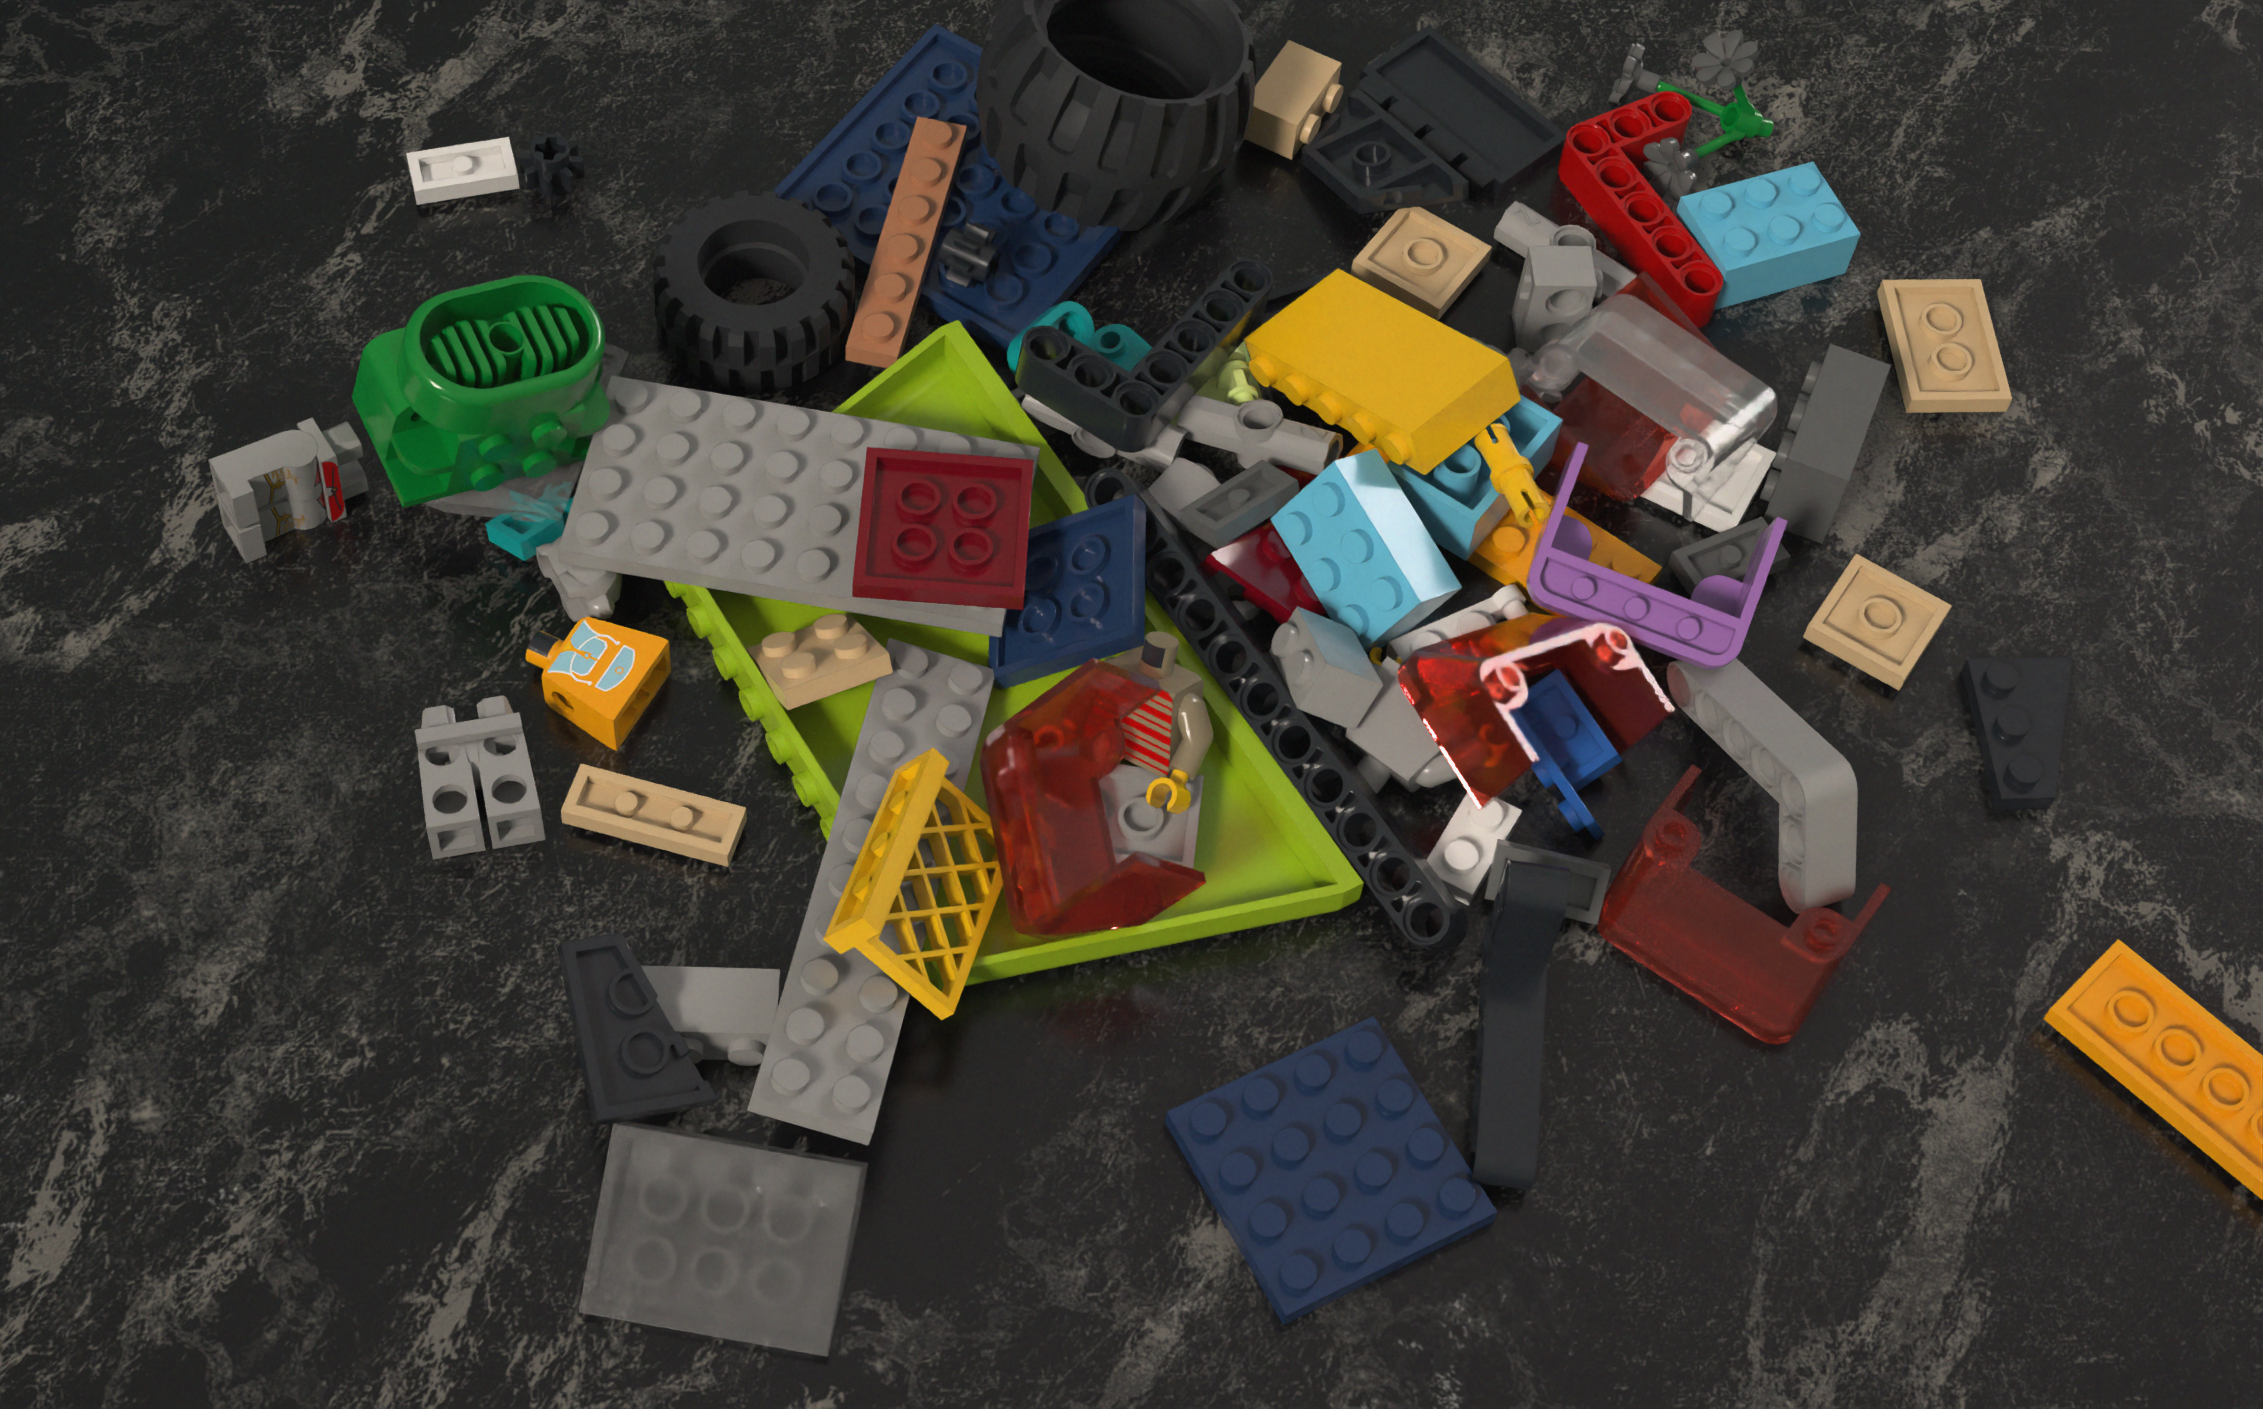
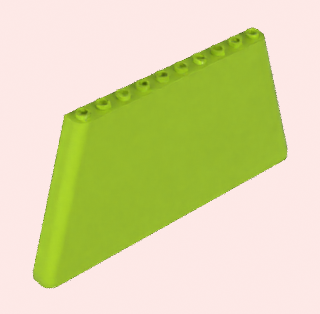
[664,320,1364,991]

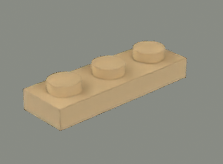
[561,764,747,867]

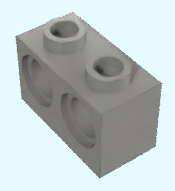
[1512,245,1603,352]

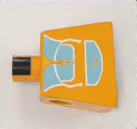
[525,617,671,751]

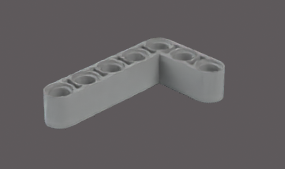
[1667,658,1858,914]

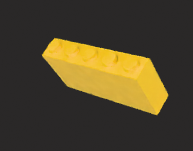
[1244,268,1521,475]

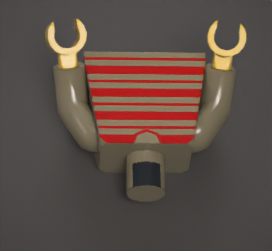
[1032,632,1214,814]

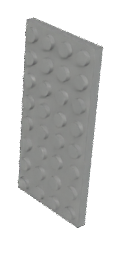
[558,375,1040,638]

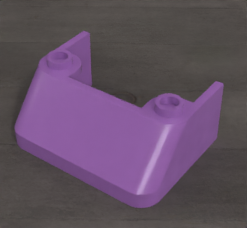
[1526,442,1788,670]

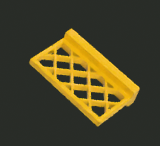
[823,747,1019,1020]

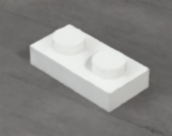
[406,137,519,205]
[1426,785,1522,906]

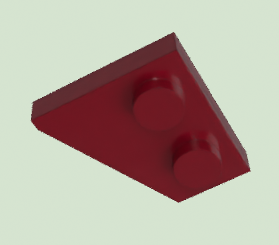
[1200,521,1329,624]

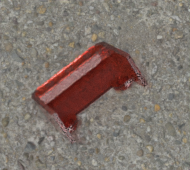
[1397,613,1675,810]
[979,658,1206,940]
[1596,764,1891,1044]

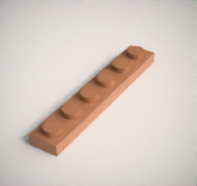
[846,117,967,368]

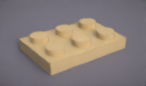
[1877,279,2012,413]

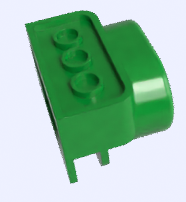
[352,275,610,508]

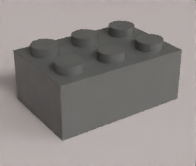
[1760,344,1891,544]

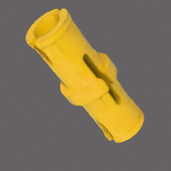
[1474,423,1551,528]

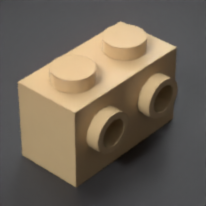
[1244,40,1343,160]

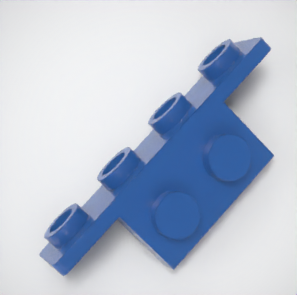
[1467,649,1623,841]

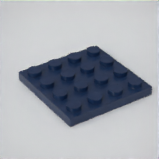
[1165,1016,1497,1325]

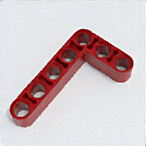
[1558,91,1723,329]

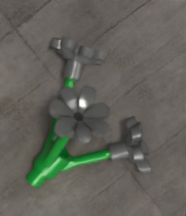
[1608,30,1774,201]

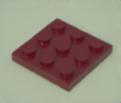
[852,447,1034,610]

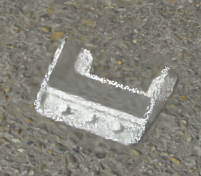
[1518,294,1778,522]

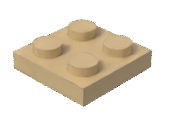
[1350,206,1492,321]
[1803,554,1952,691]
[746,613,893,710]

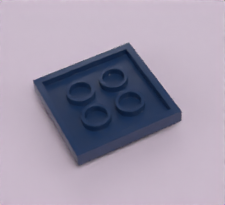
[988,494,1146,690]

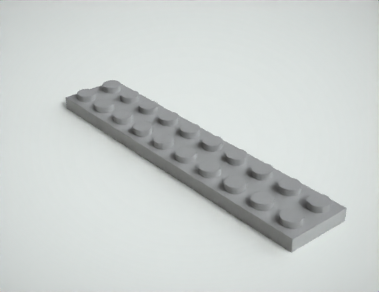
[747,638,994,1145]

